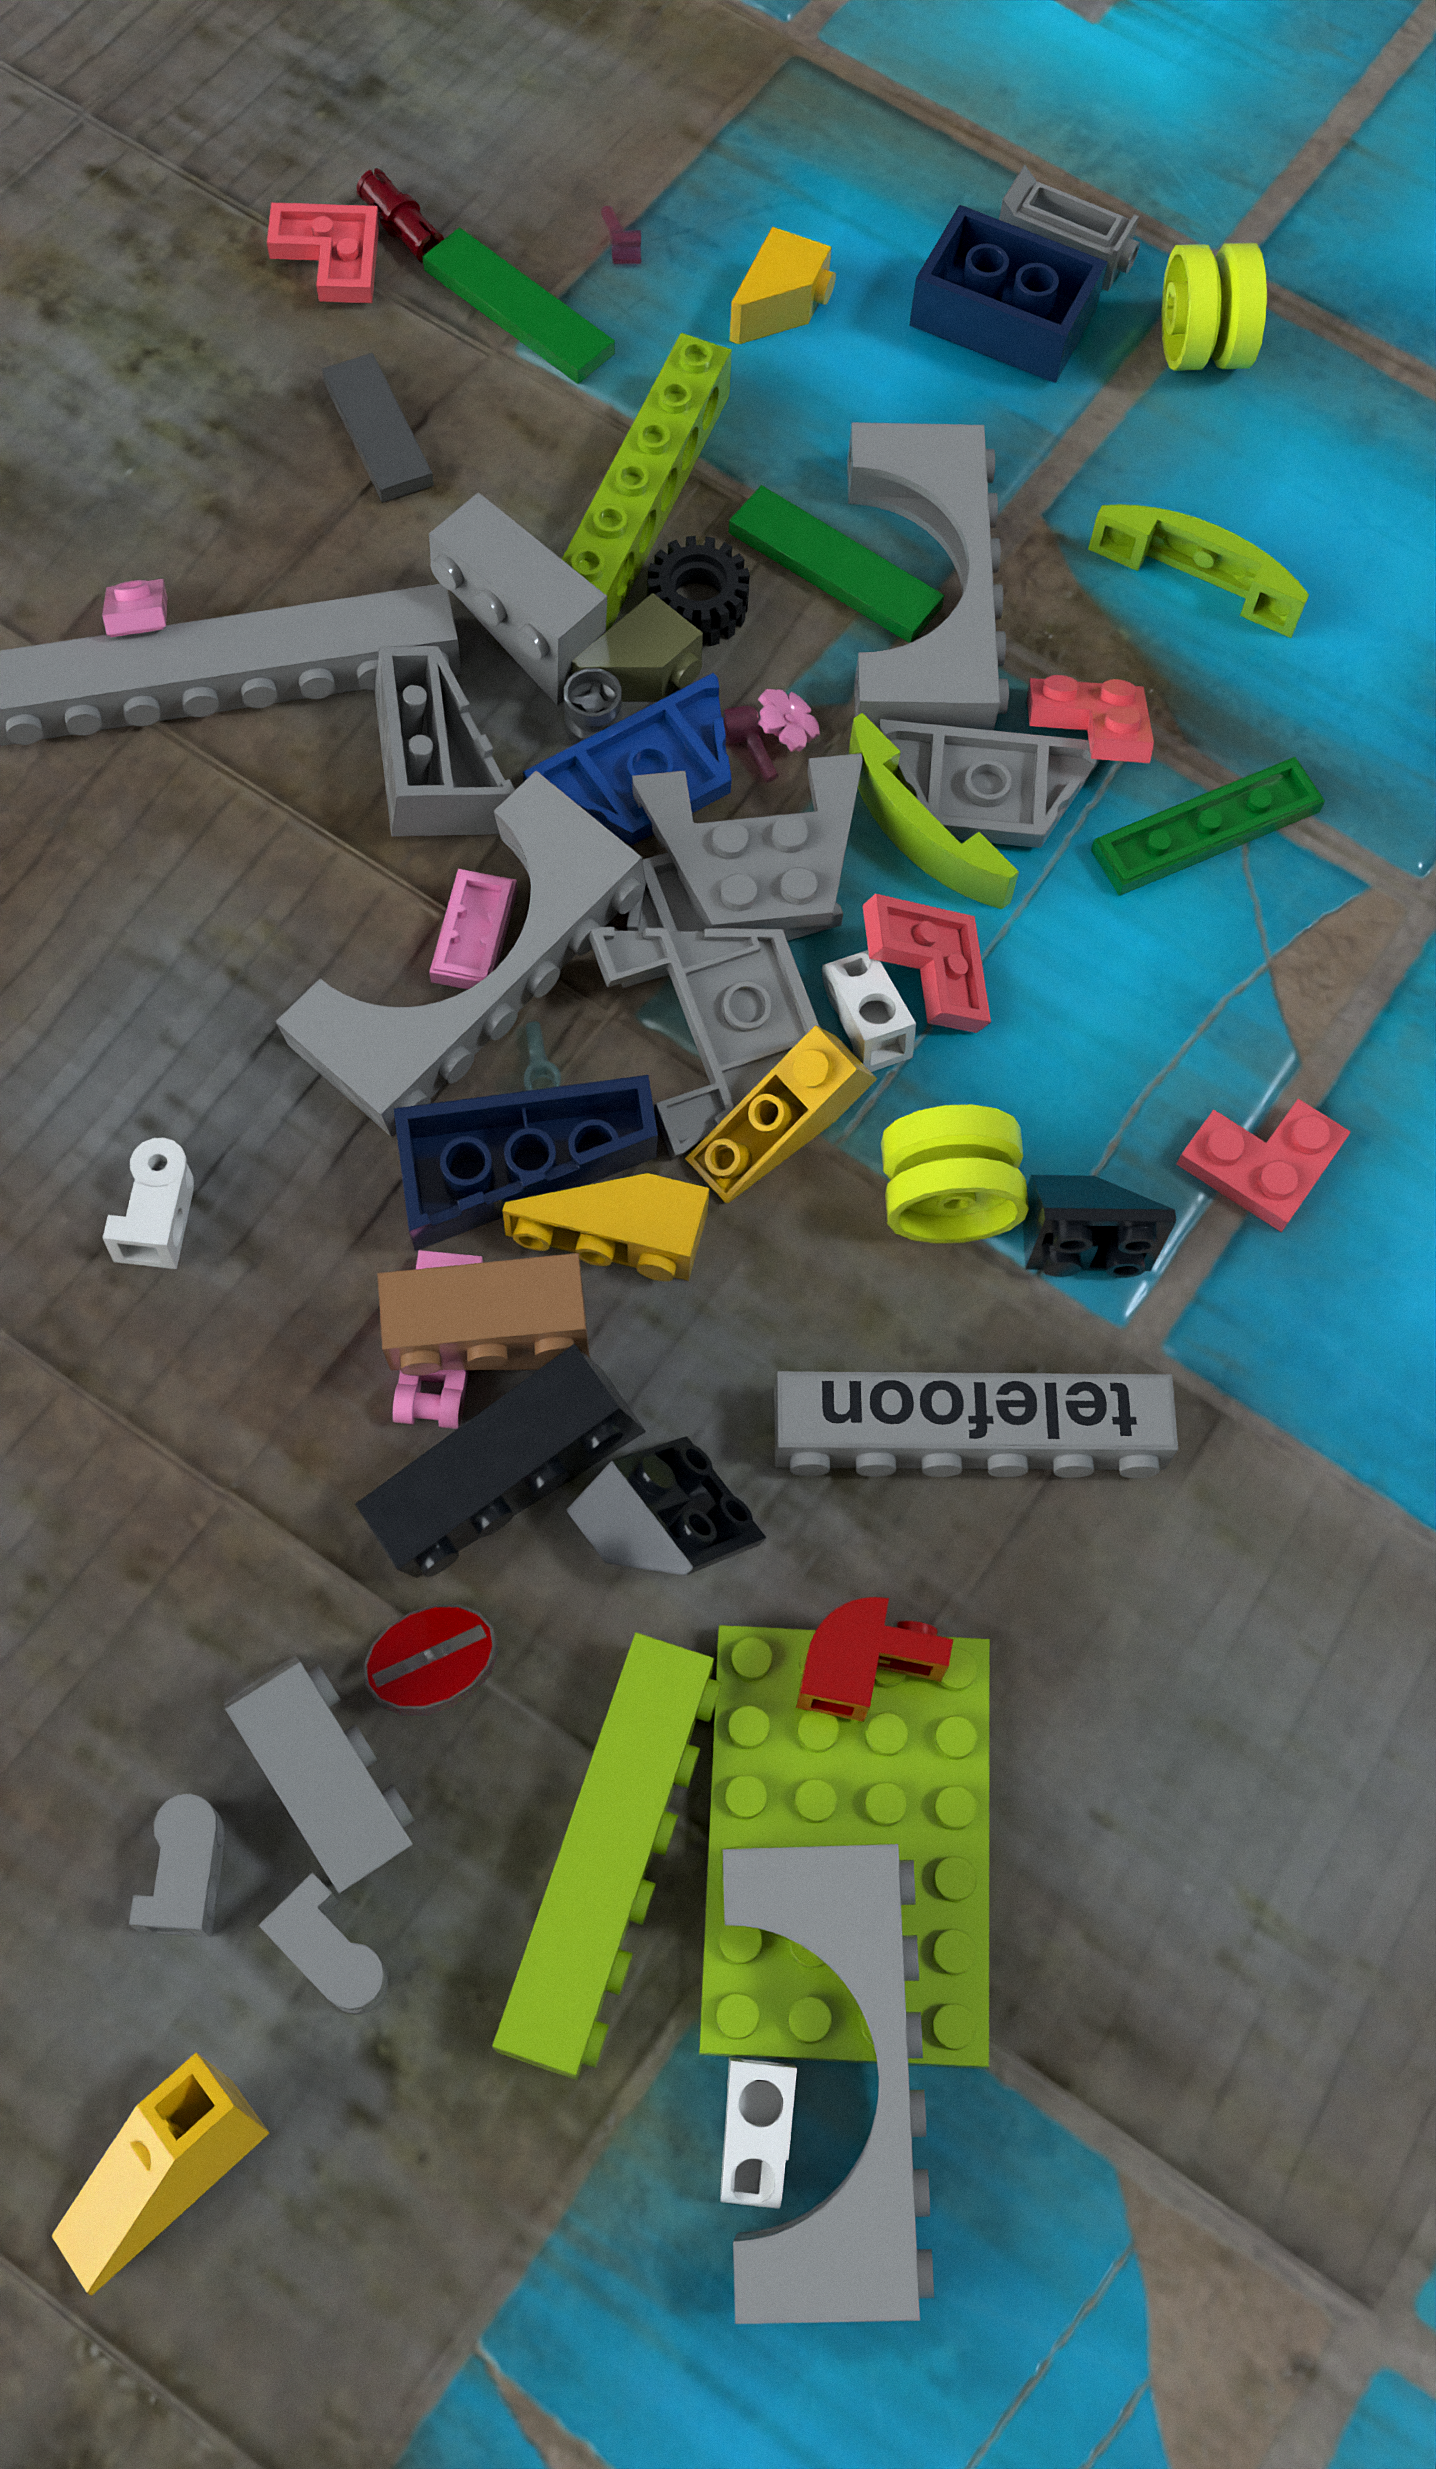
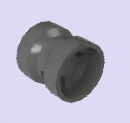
[564,668,622,744]

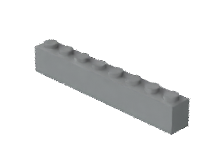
[0,584,461,746]

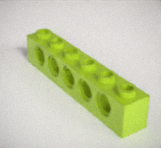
[562,333,732,631]

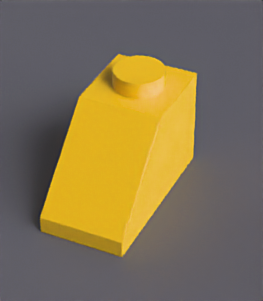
[730,226,836,344]

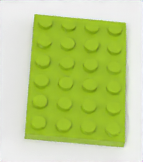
[699,1625,990,2069]

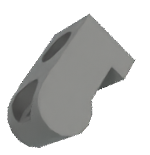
[129,1794,225,1938]
[258,1872,389,2015]

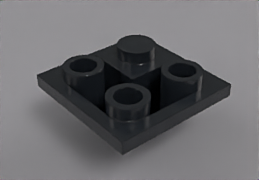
[1023,1175,1176,1278]
[566,1436,767,1576]

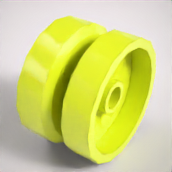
[1161,243,1267,371]
[881,1104,1029,1244]

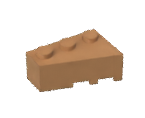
[377,1253,590,1376]

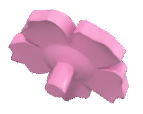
[758,689,820,752]

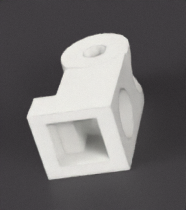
[822,950,916,1072]
[103,1138,194,1269]
[720,2057,797,2209]

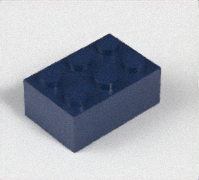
[909,205,1108,383]

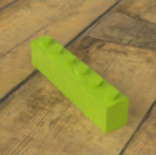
[492,1632,722,2081]

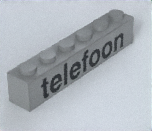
[774,1371,1178,1478]

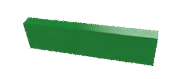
[422,227,615,384]
[728,485,945,643]
[1091,757,1325,896]

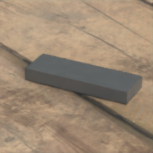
[322,353,434,503]

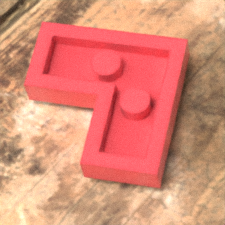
[267,202,379,303]
[1027,675,1154,763]
[862,894,991,1033]
[1176,1099,1351,1233]

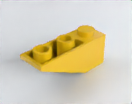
[685,1025,877,1203]
[502,1173,709,1281]
[51,2052,270,2296]

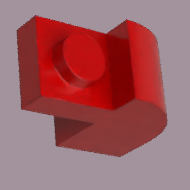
[796,1597,953,1722]

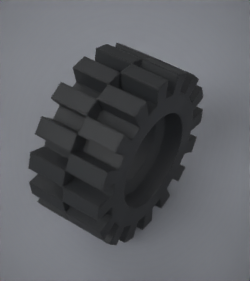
[647,536,750,646]

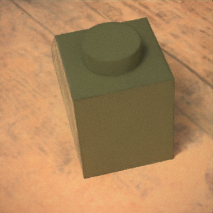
[572,593,703,702]

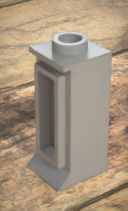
[999,165,1140,291]

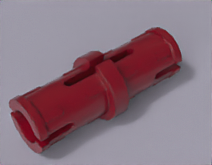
[356,168,444,263]

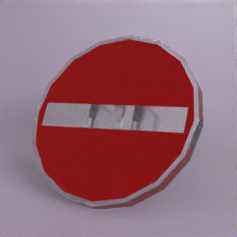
[363,1605,499,1716]

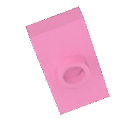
[102,579,168,637]
[429,869,518,989]

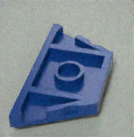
[523,673,732,845]

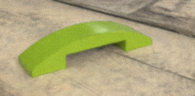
[1088,504,1309,638]
[849,713,1019,909]

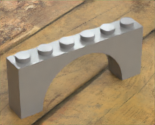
[847,422,1009,730]
[276,771,646,1137]
[723,1844,934,2324]

